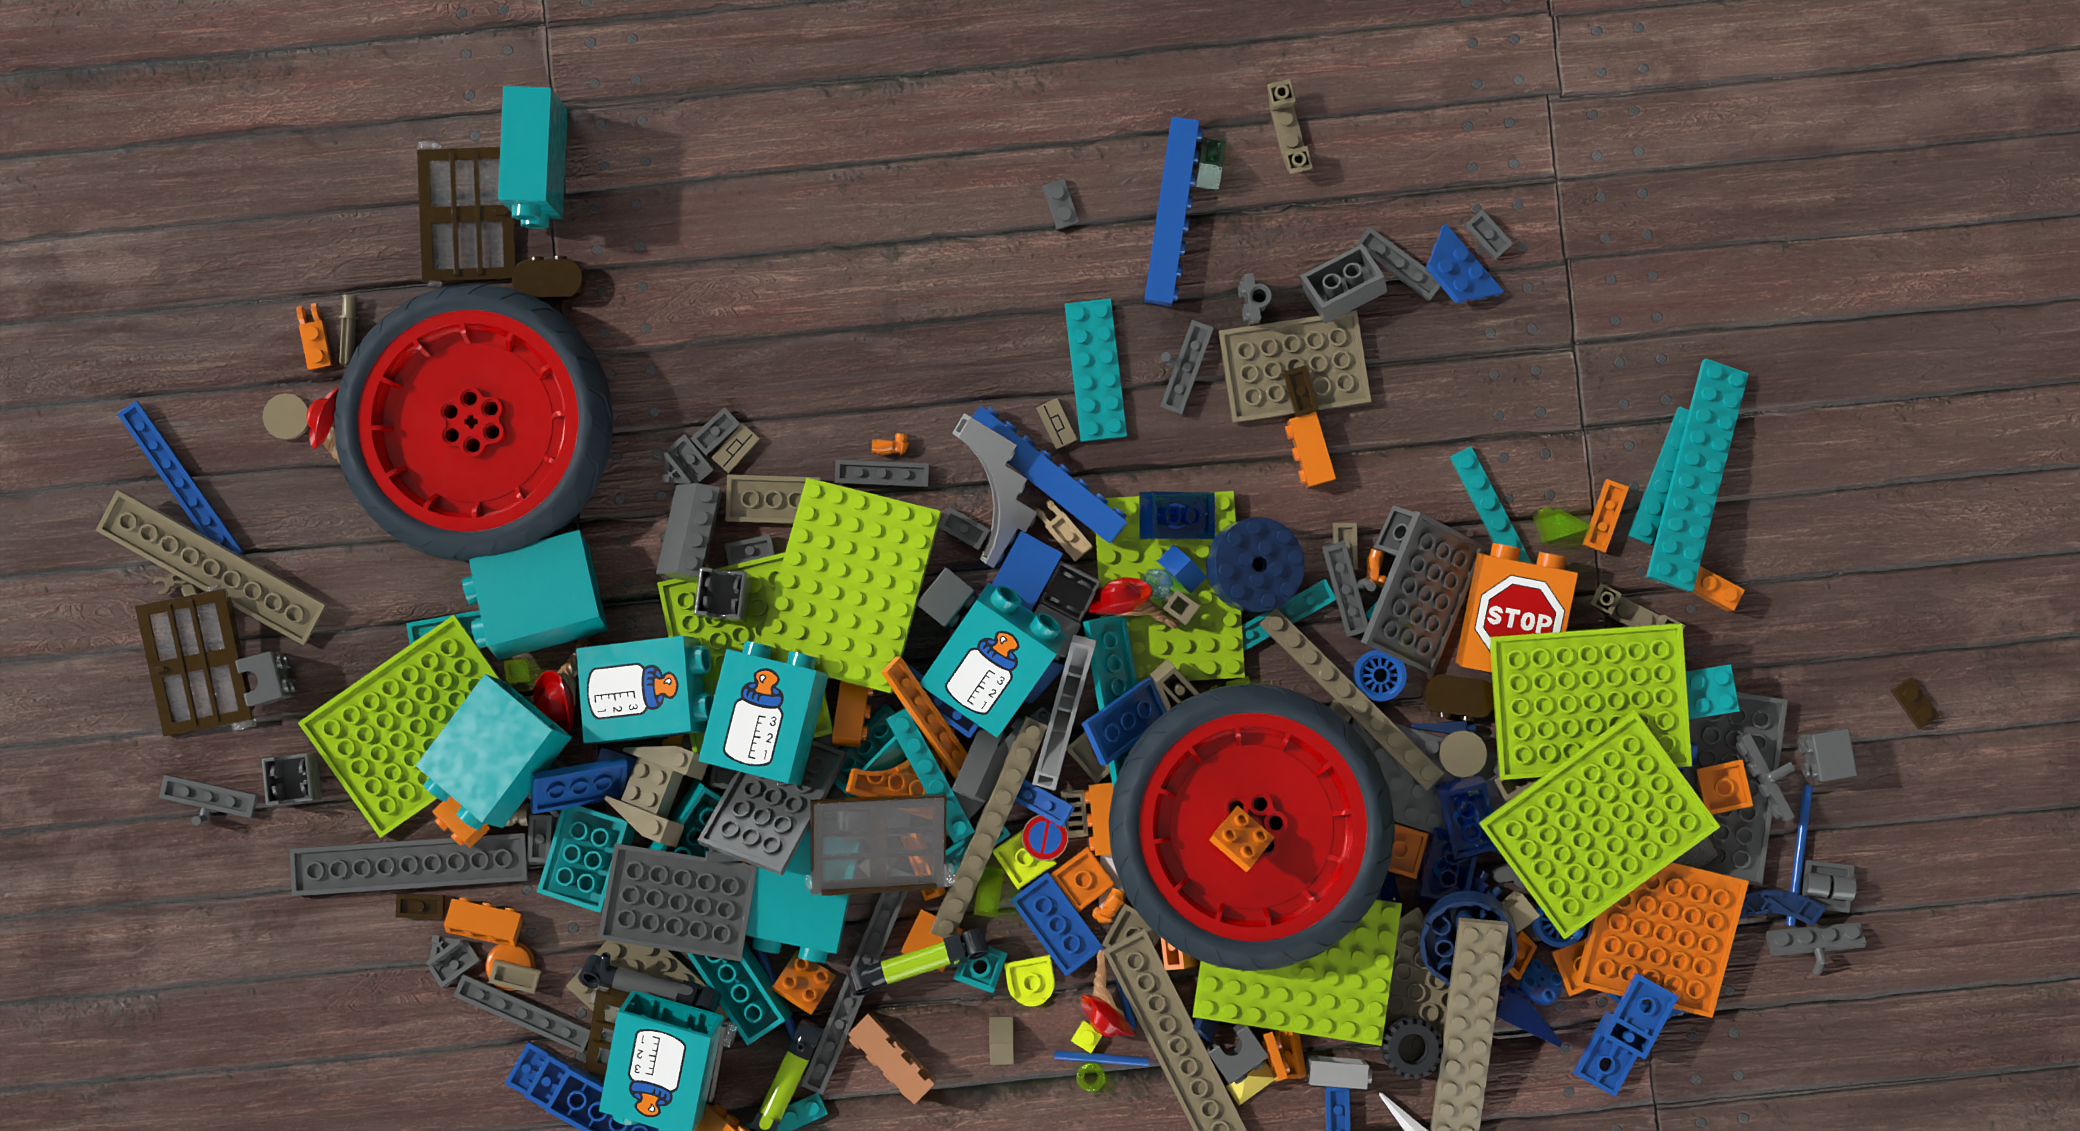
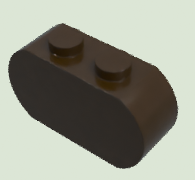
[512,256,586,301]
[1422,674,1494,722]

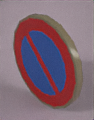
[1022,815,1068,861]

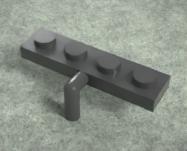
[1160,320,1214,415]
[1322,541,1376,637]
[1735,733,1795,821]
[159,774,258,826]
[1765,922,1866,975]

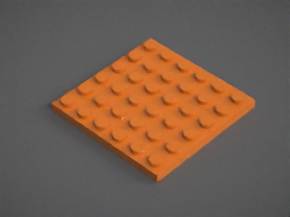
[1575,862,1749,1018]

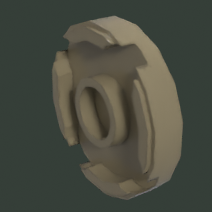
[262,393,309,440]
[1439,730,1487,778]

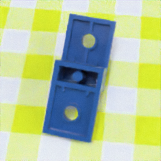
[1572,973,1679,1097]

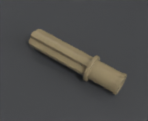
[339,295,358,365]

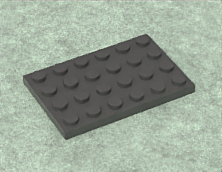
[1361,511,1486,675]
[697,740,848,876]
[598,843,757,961]

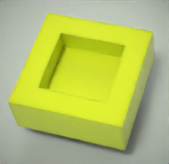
[1071,1020,1102,1053]

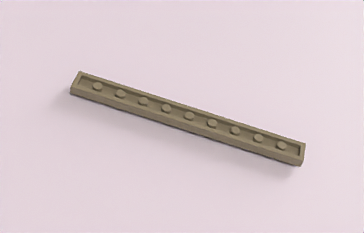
[1259,608,1444,791]
[930,715,1048,938]

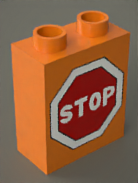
[1455,543,1578,672]

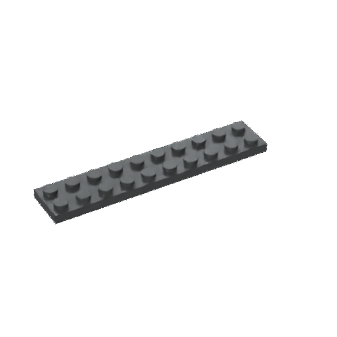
[290,833,529,896]

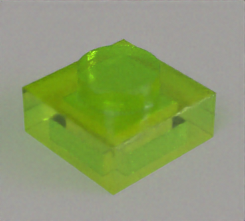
[504,658,532,684]

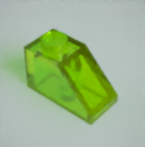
[1532,506,1590,543]
[974,867,1004,918]

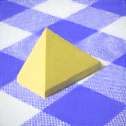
[1225,1063,1274,1106]

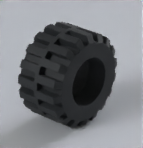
[1380,1016,1443,1079]

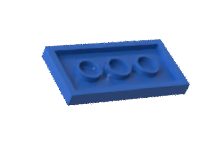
[1082,678,1167,765]
[530,757,627,814]
[1010,872,1104,976]

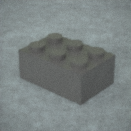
[1300,244,1387,324]

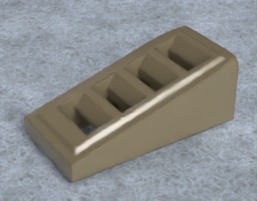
[1061,789,1088,838]

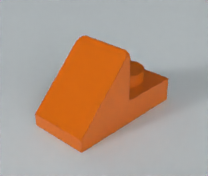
[1508,930,1537,980]

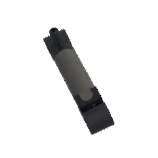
[578,952,722,1013]

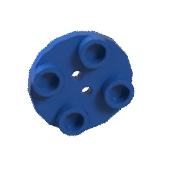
[1517,959,1563,1005]

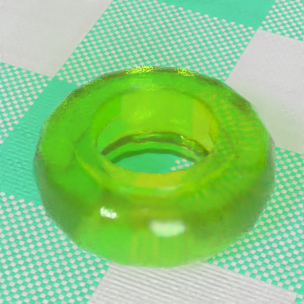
[1076,1062,1105,1092]

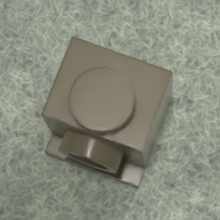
[1162,590,1200,626]

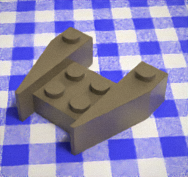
[604,746,708,848]

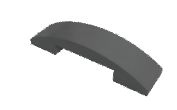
[952,726,1005,799]

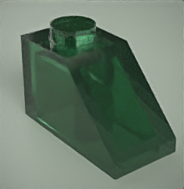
[1195,138,1226,190]

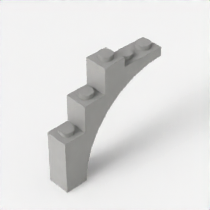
[952,413,1037,568]
[1032,635,1096,790]

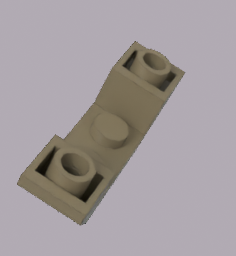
[1267,79,1313,175]
[1590,583,1685,629]

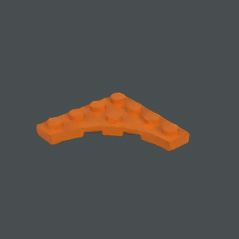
[846,727,955,819]

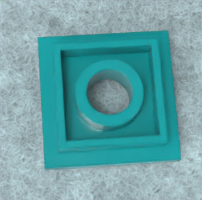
[953,946,1007,993]

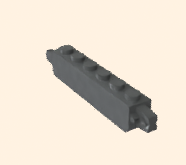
[924,707,1051,843]

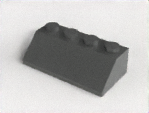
[656,483,722,583]

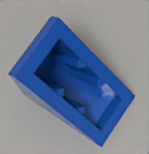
[1157,545,1207,594]

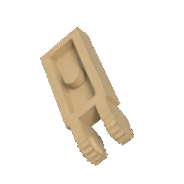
[1035,499,1093,562]

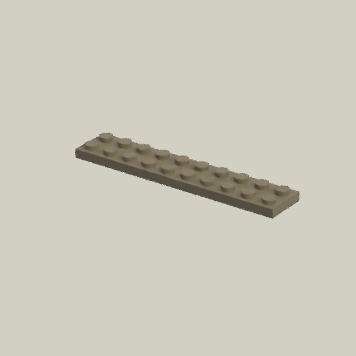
[96,489,327,645]
[1430,918,1508,1131]
[1103,928,1247,1131]

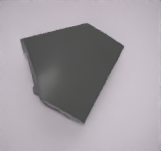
[662,433,716,484]
[426,935,482,989]

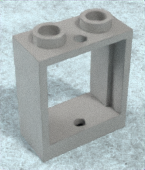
[1305,1055,1372,1089]

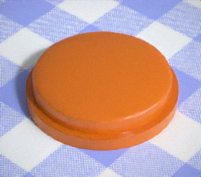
[485,941,536,991]

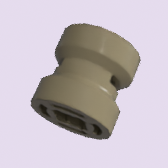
[505,802,530,826]

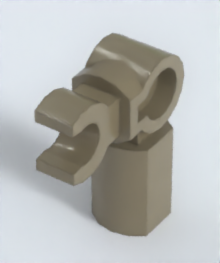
[153,573,206,609]

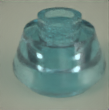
[1143,568,1174,600]

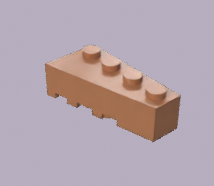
[848,1011,936,1105]

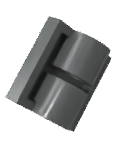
[1237,273,1271,326]
[1801,860,1857,913]

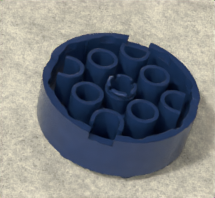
[1206,517,1304,613]
[1420,891,1517,986]

